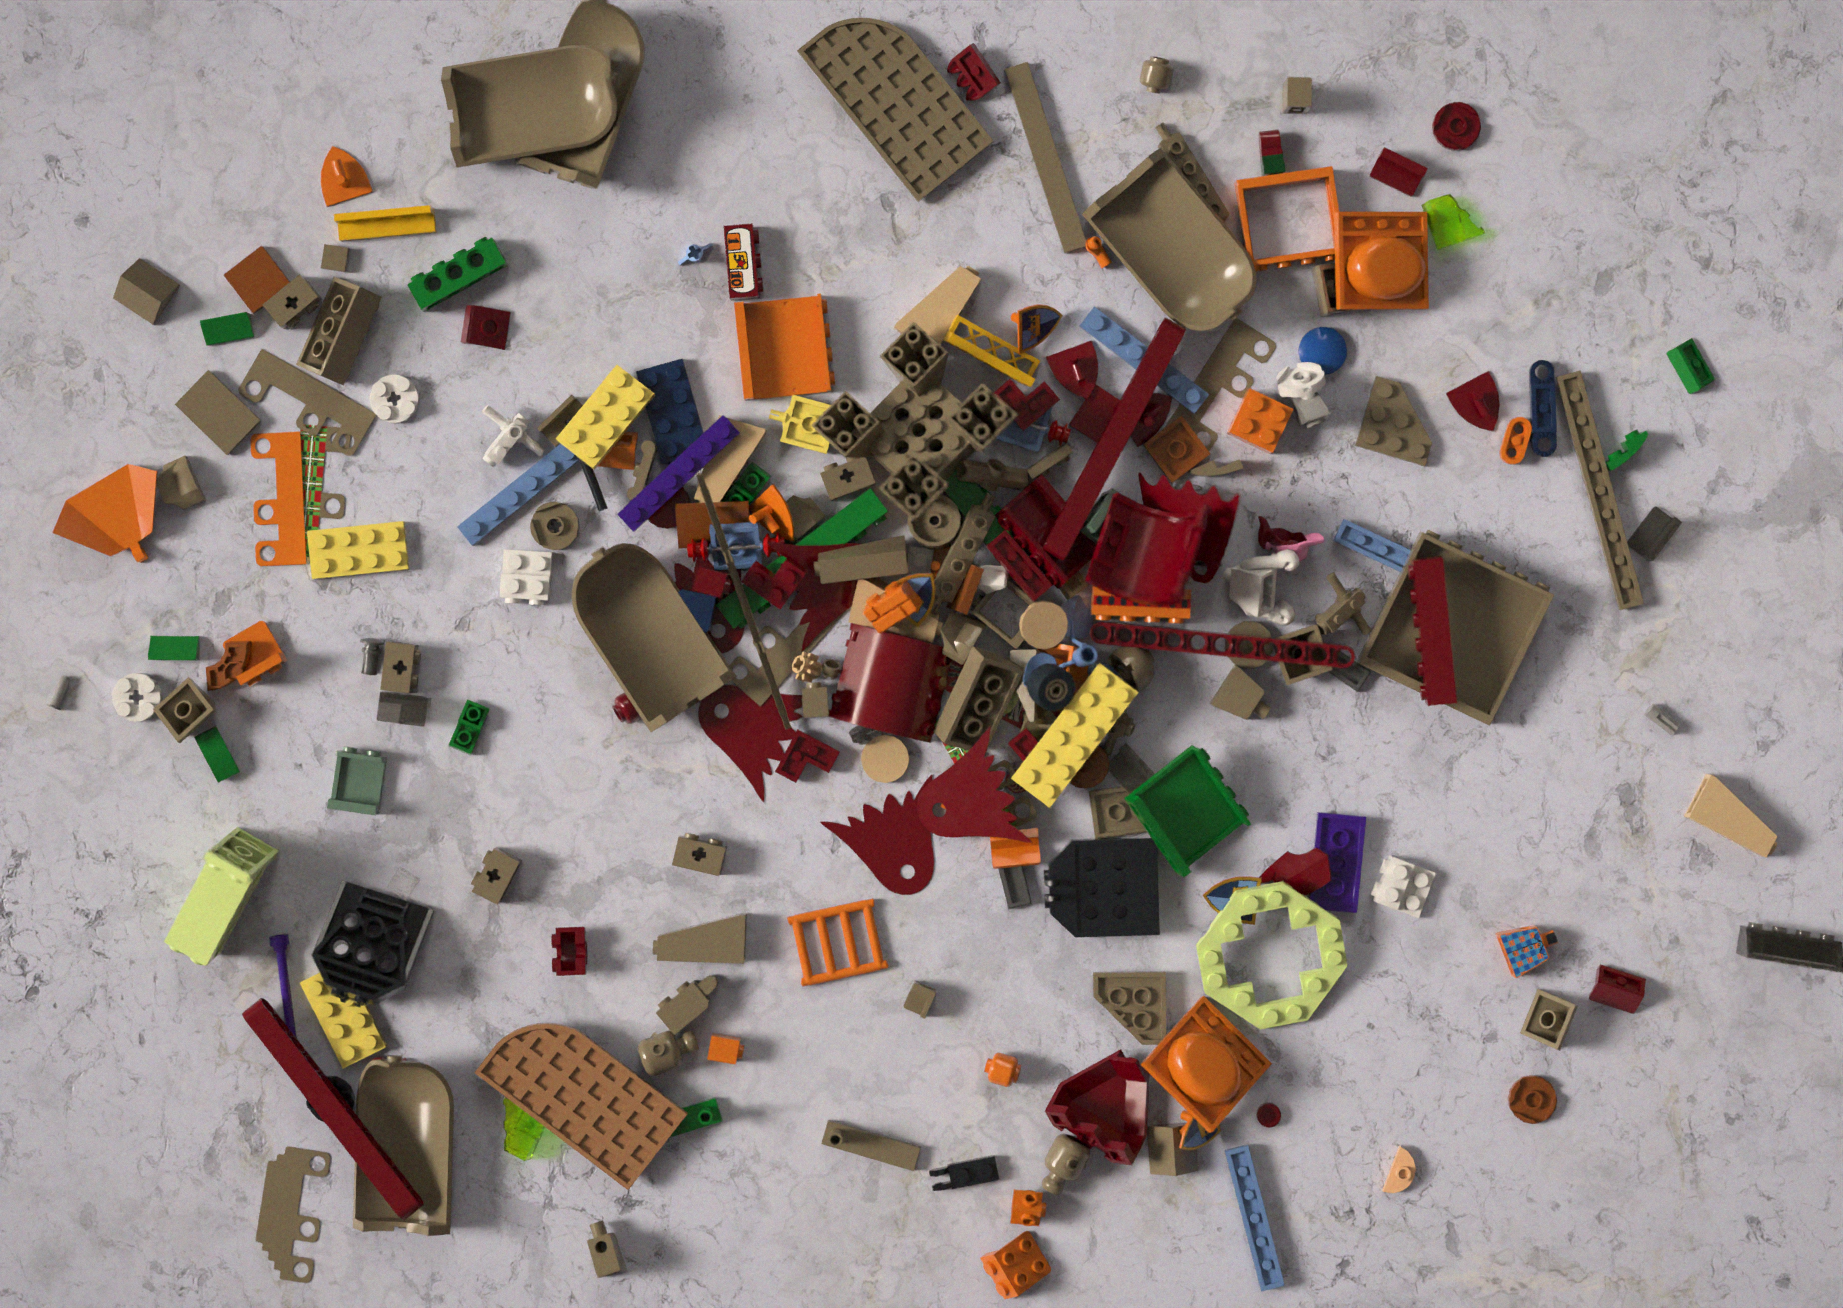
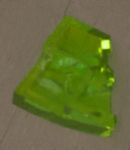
[1422,194,1485,250]
[503,1097,545,1161]

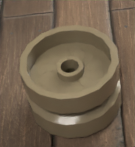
[907,494,963,550]

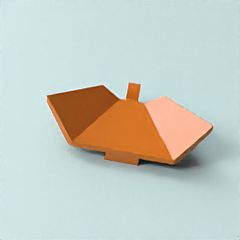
[52,464,158,563]

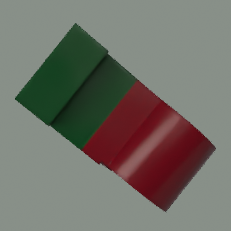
[1259,129,1286,176]

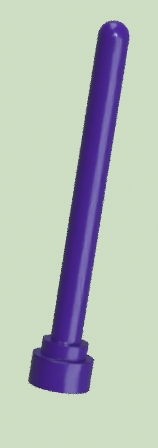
[269,934,297,1038]

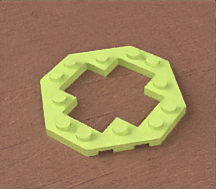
[1196,881,1348,1029]

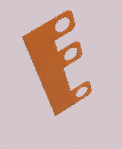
[250,432,306,566]

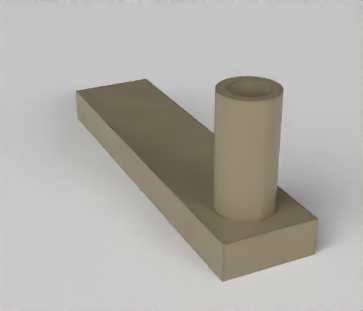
[821,1120,921,1171]

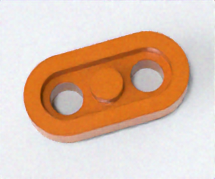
[1499,417,1532,465]

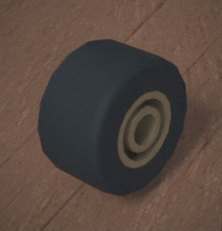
[1027,663,1076,711]

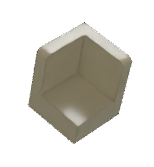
[904,980,936,1019]

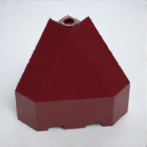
[1045,1049,1150,1165]

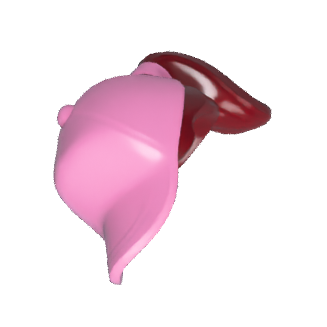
[1258,516,1324,561]

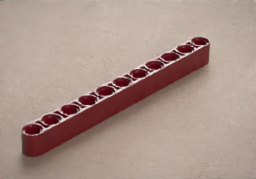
[1042,317,1186,561]
[1090,621,1355,668]
[242,998,424,1220]

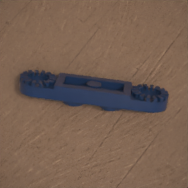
[1529,360,1557,457]

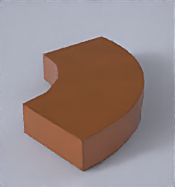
[206,641,252,691]

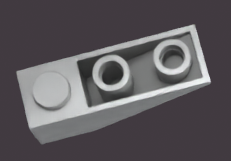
[1290,392,1330,429]

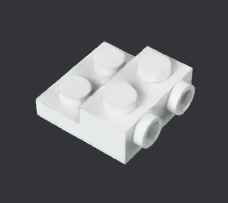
[500,549,553,605]
[1371,856,1436,918]

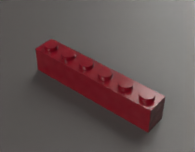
[1408,556,1457,706]

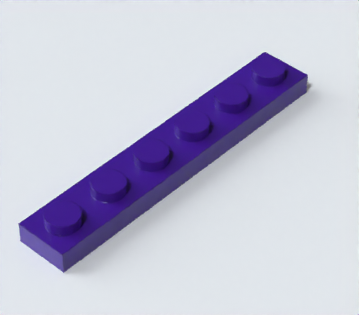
[617,415,740,532]

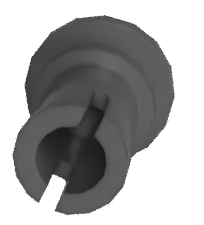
[360,638,385,675]

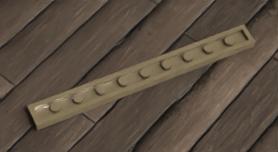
[1555,370,1644,610]

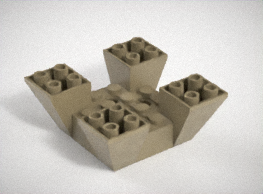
[811,322,1017,521]

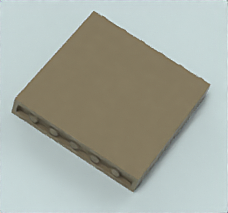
[1357,530,1554,726]

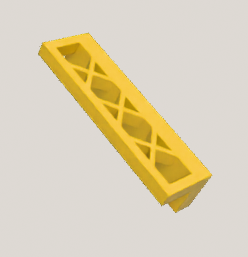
[334,205,437,241]
[943,315,1040,387]

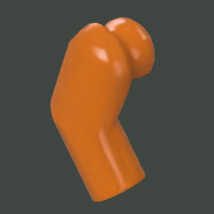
[1085,236,1112,269]

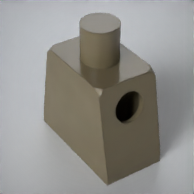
[1209,665,1271,720]
[587,1220,627,1278]

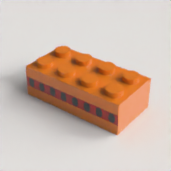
[1090,586,1191,624]

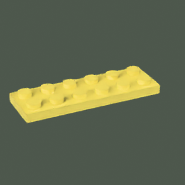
[1011,662,1138,808]

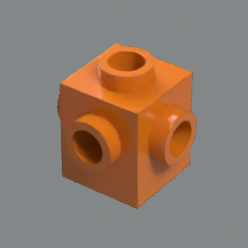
[1010,1190,1047,1226]

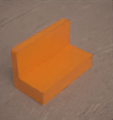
[598,431,638,470]
[990,828,1041,869]

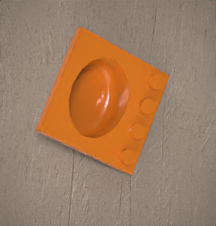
[1334,211,1429,310]
[1140,996,1272,1133]

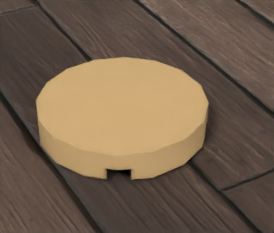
[1019,600,1068,649]
[861,735,909,783]

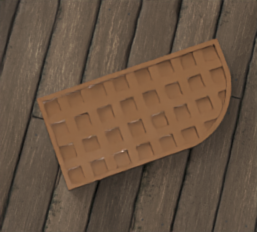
[474,1023,688,1190]

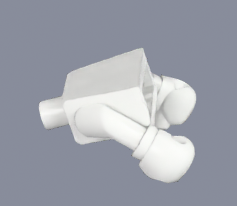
[1223,549,1300,625]

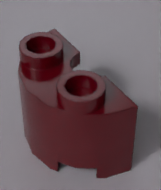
[551,927,587,976]

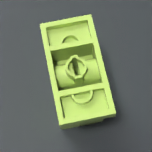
[164,827,279,966]

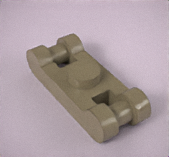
[627,440,657,500]

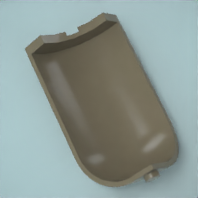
[515,0,644,189]
[441,45,620,168]
[1082,147,1257,331]
[572,543,736,732]
[353,1055,454,1236]

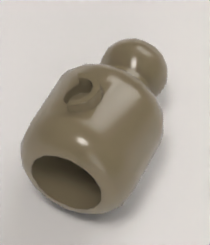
[638,1031,699,1076]
[1042,1134,1090,1195]

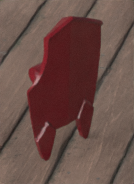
[1259,847,1332,895]

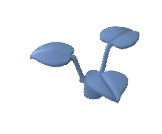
[1023,595,1119,687]

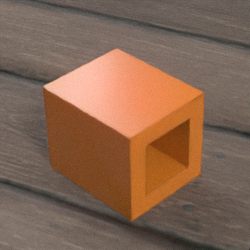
[707,1033,745,1065]

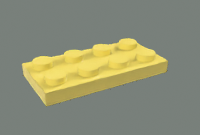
[556,365,655,470]
[307,521,409,579]
[300,973,387,1069]

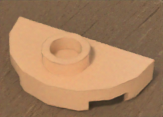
[1382,1146,1416,1193]

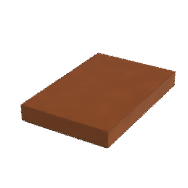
[675,501,750,549]

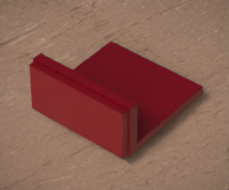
[461,305,511,350]

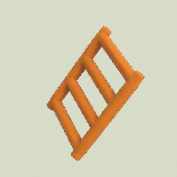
[787,899,889,986]

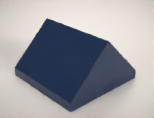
[678,589,719,633]

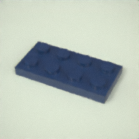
[636,358,704,465]

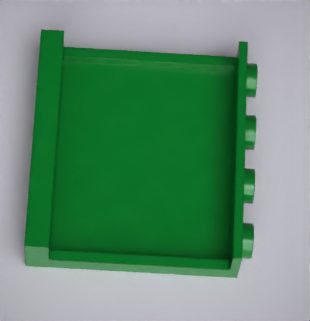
[1124,745,1251,878]

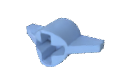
[678,243,713,265]

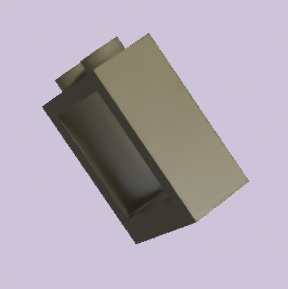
[971,579,1034,649]

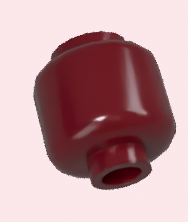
[612,692,641,724]

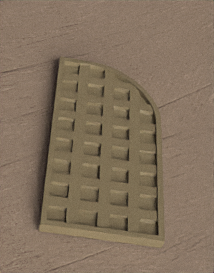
[797,18,994,202]

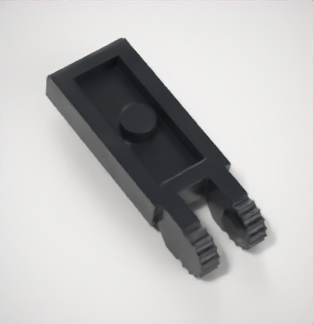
[929,1155,999,1191]

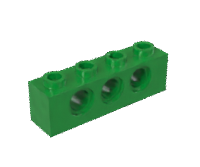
[407,237,508,312]

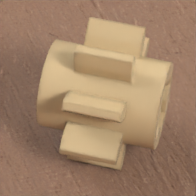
[792,652,822,683]

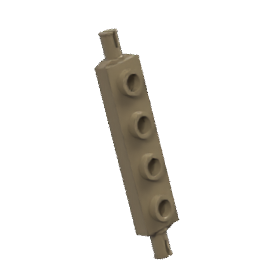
[1155,122,1230,226]
[931,493,996,614]

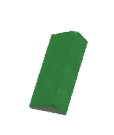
[200,312,254,346]
[1666,338,1715,394]
[148,636,200,661]

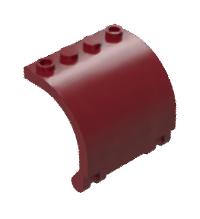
[1085,493,1212,606]
[828,623,953,743]

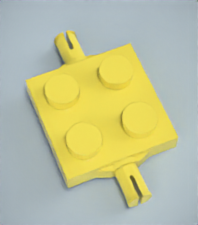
[769,395,831,454]

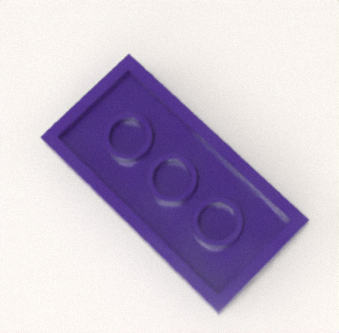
[1309,812,1366,913]

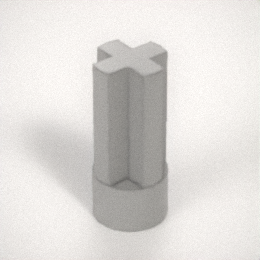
[1644,704,1680,735]

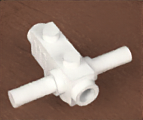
[482,405,545,467]

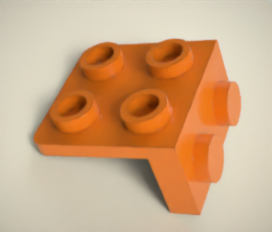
[223,621,288,687]
[980,1231,1051,1299]

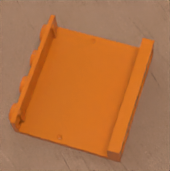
[734,293,835,401]

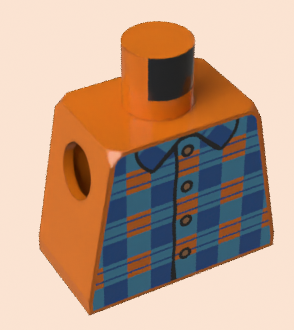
[1495,925,1558,978]

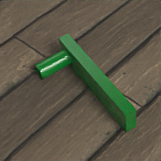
[669,1097,723,1138]

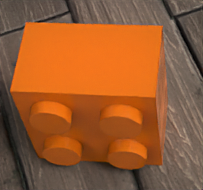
[1226,388,1294,454]

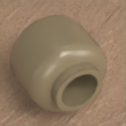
[1140,56,1174,93]

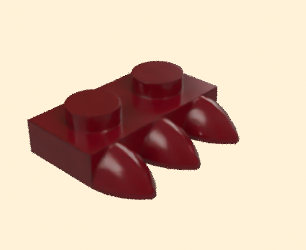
[947,43,1001,101]

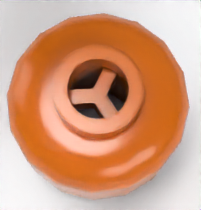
[984,1052,1021,1087]

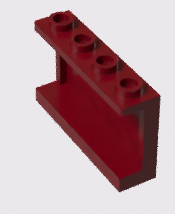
[995,475,1096,589]

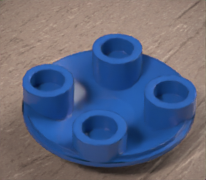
[1298,327,1347,375]

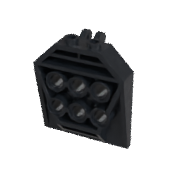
[1044,838,1160,938]
[312,880,434,1008]

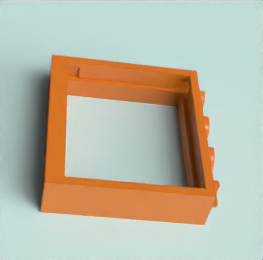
[1234,166,1339,272]

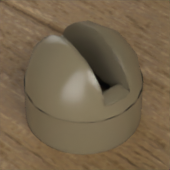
[822,659,842,680]

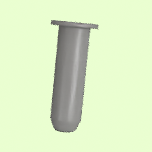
[47,675,69,710]

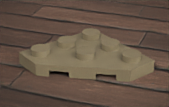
[1355,376,1432,466]
[1093,971,1166,1045]

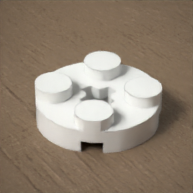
[1276,362,1326,400]
[370,375,419,423]
[112,673,162,721]

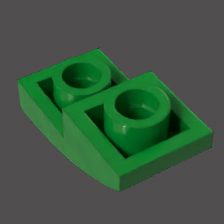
[1606,429,1648,471]
[721,462,771,505]
[448,699,490,756]
[194,726,240,783]

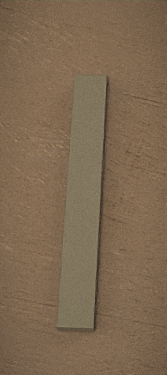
[1004,62,1086,254]

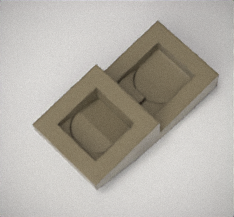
[1190,459,1244,477]

